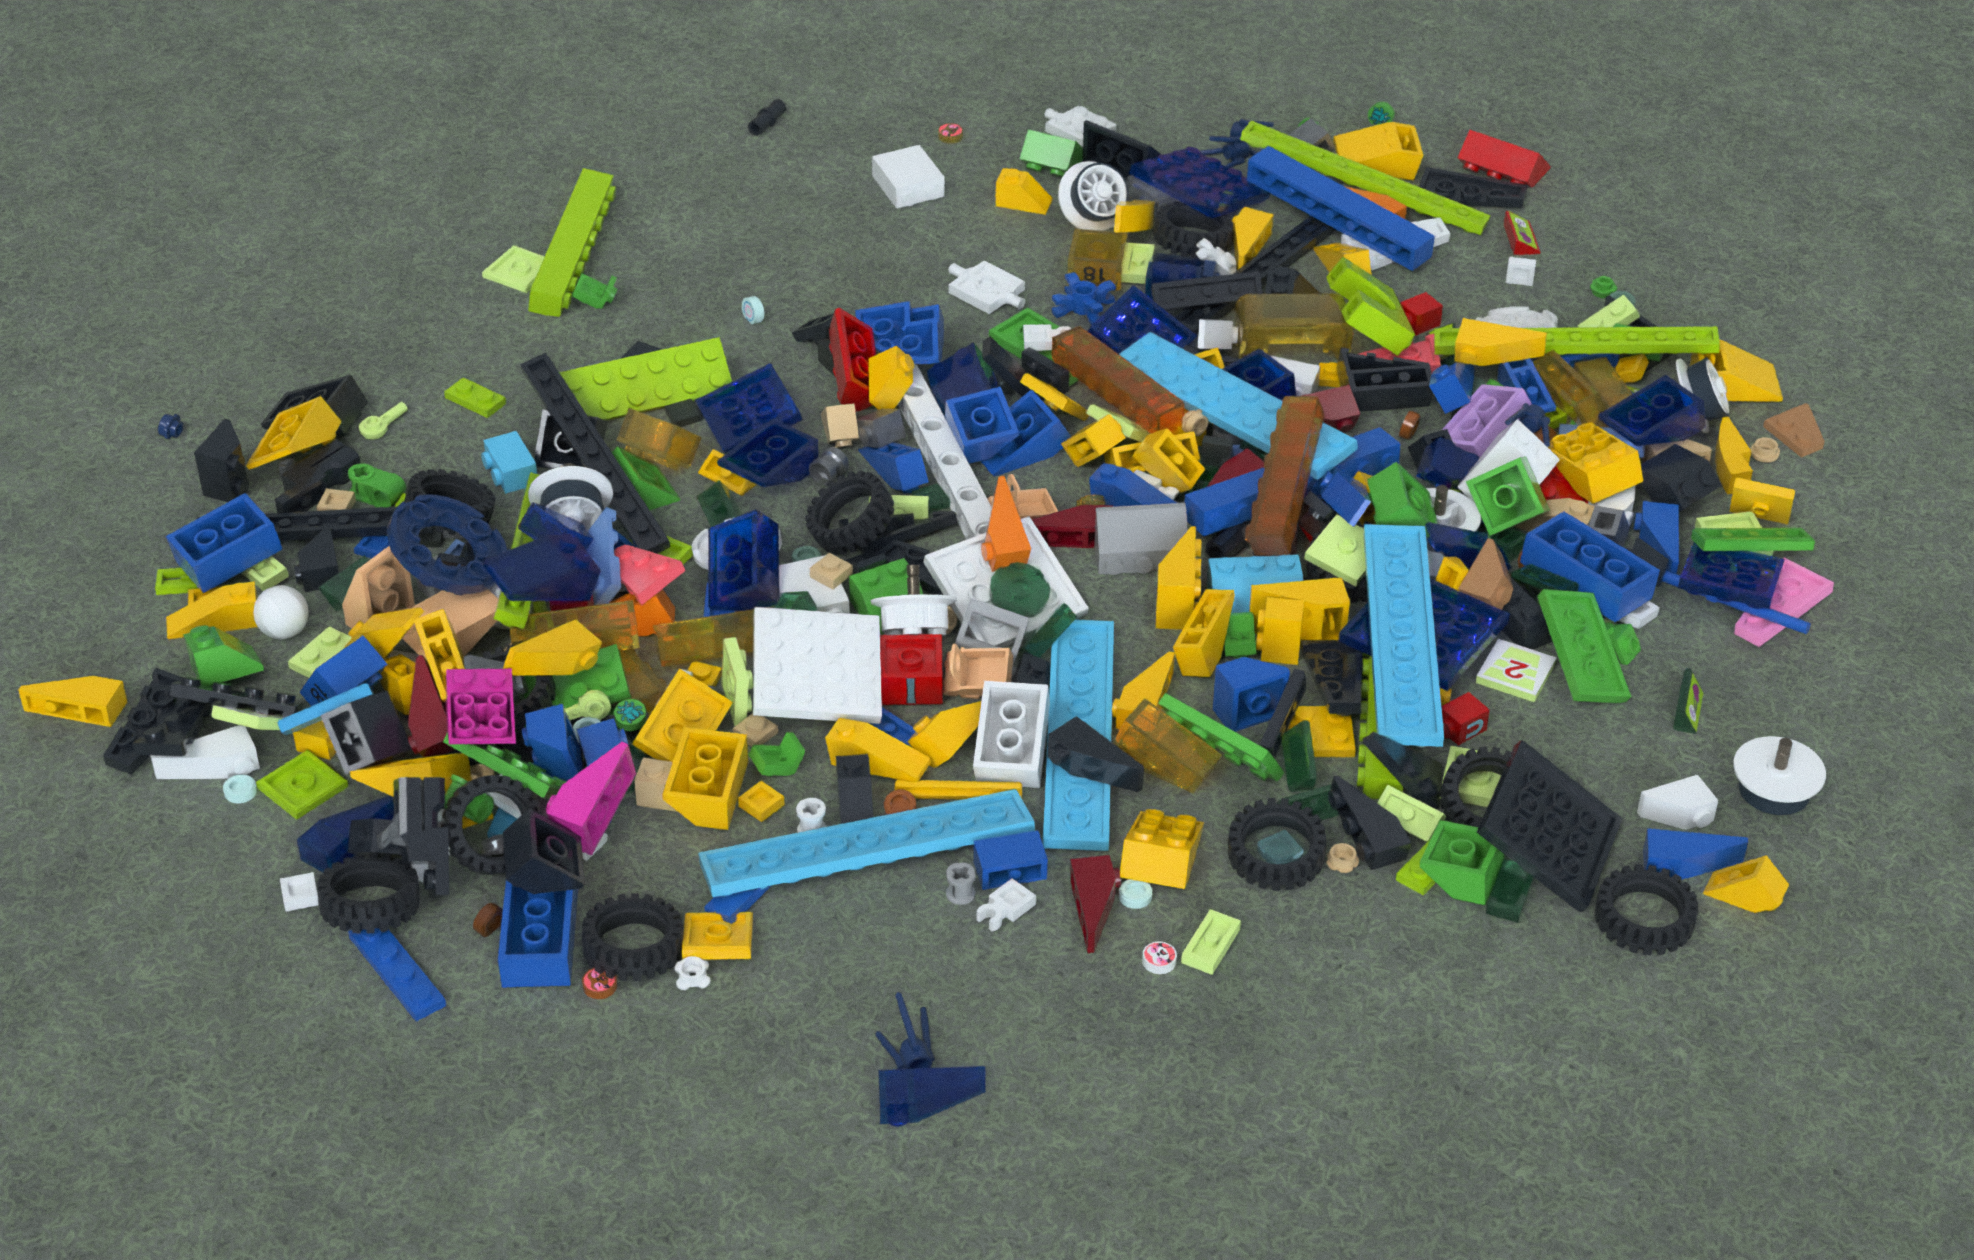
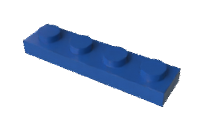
[348,928,446,1021]

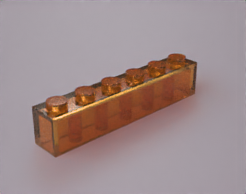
[1051,326,1184,434]
[1245,396,1325,555]

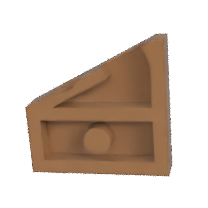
[1763,403,1825,458]

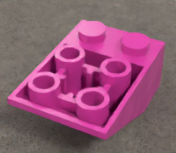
[446,669,516,744]

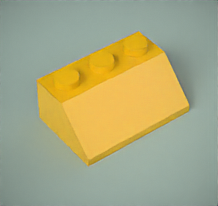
[662,727,748,830]

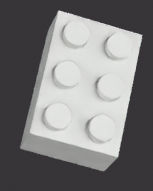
[973,681,1050,788]

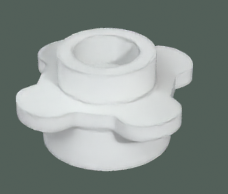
[675,956,710,990]

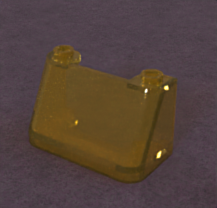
[1235,293,1353,361]

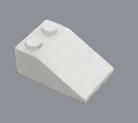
[1457,419,1560,503]

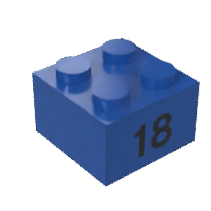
[300,635,388,706]

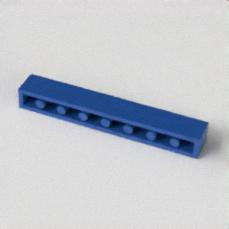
[1247,146,1435,271]
[1184,427,1401,536]

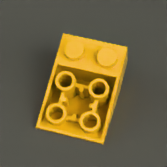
[1333,122,1424,180]
[1689,340,1783,402]
[1548,423,1643,504]
[1156,526,1201,630]
[1249,577,1350,640]
[1120,809,1204,889]

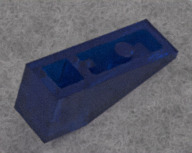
[878,1066,986,1127]

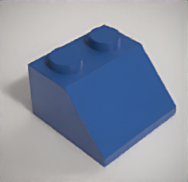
[945,387,1019,464]
[1213,657,1290,732]
[522,704,584,781]

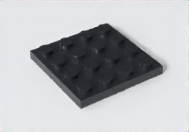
[1477,740,1623,912]

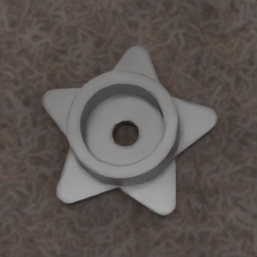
[480,834,504,857]

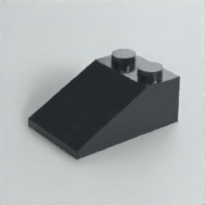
[261,374,368,438]

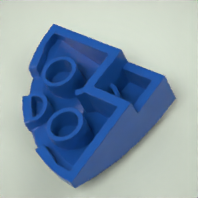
[855,301,944,364]

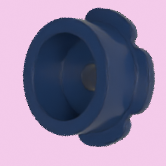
[158,414,184,439]

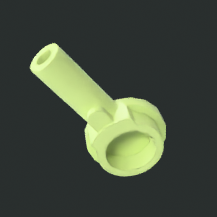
[359,402,408,440]
[565,690,611,720]

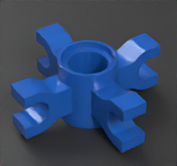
[1052,272,1116,326]

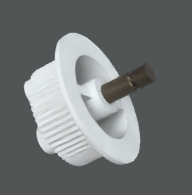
[1426,485,1481,557]
[871,565,957,636]

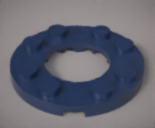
[387,495,508,596]

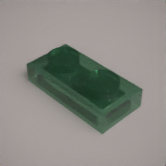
[1486,859,1534,923]

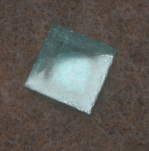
[1257,830,1304,864]

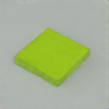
[256,750,349,820]

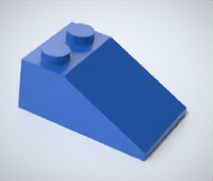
[981,389,1071,477]

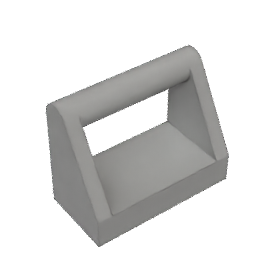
[955,598,1030,665]

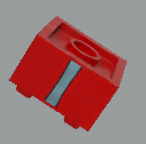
[880,634,943,705]

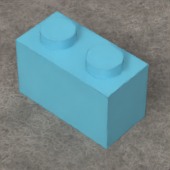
[481,431,537,494]

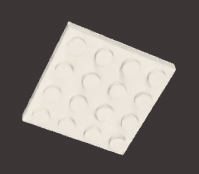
[923,517,1089,648]
[753,607,882,724]

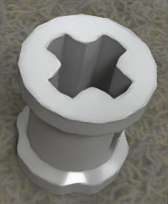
[946,862,976,905]

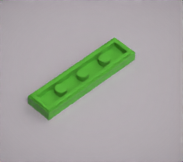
[1691,528,1815,551]

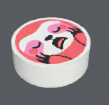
[1142,941,1177,974]

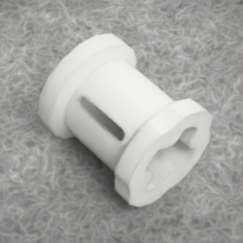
[796,798,826,833]

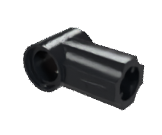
[1206,520,1262,558]

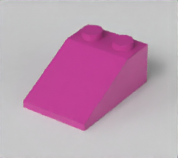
[546,742,636,856]

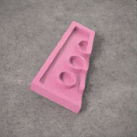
[1734,558,1834,647]

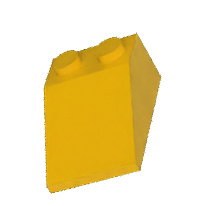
[246,396,341,470]
[350,753,472,797]

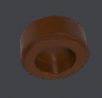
[473,902,503,937]

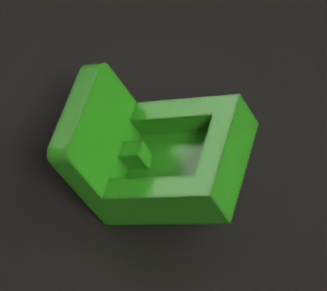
[572,273,617,309]
[1225,612,1257,659]
[1605,622,1641,665]
[748,732,805,776]

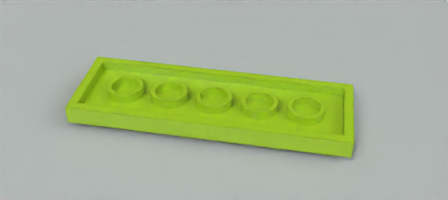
[559,337,734,421]

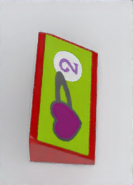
[1503,211,1540,255]

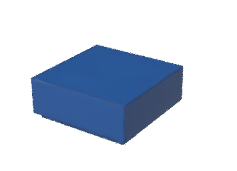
[354,535,389,559]

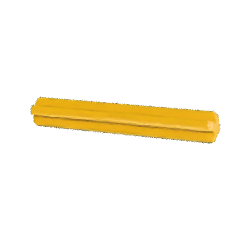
[894,780,1022,800]

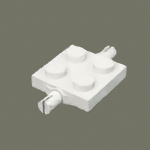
[1045,106,1117,147]
[949,261,1025,314]

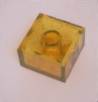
[1067,229,1128,291]
[616,408,702,471]

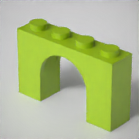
[1326,257,1415,356]

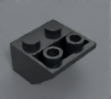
[320,691,412,775]

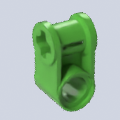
[348,464,407,508]
[444,774,494,824]

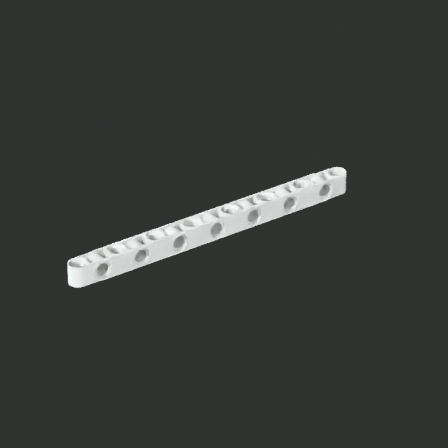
[876,351,991,540]

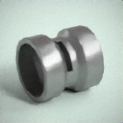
[809,447,849,486]

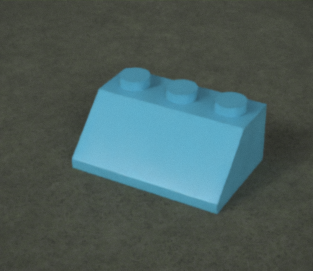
[1207,555,1303,613]

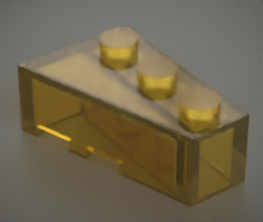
[1113,698,1222,794]

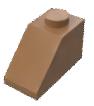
[1458,538,1513,614]

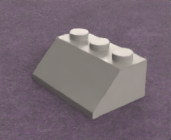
[1094,503,1188,575]

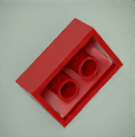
[1458,130,1551,188]
[829,307,876,412]

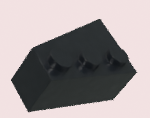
[1336,348,1433,412]

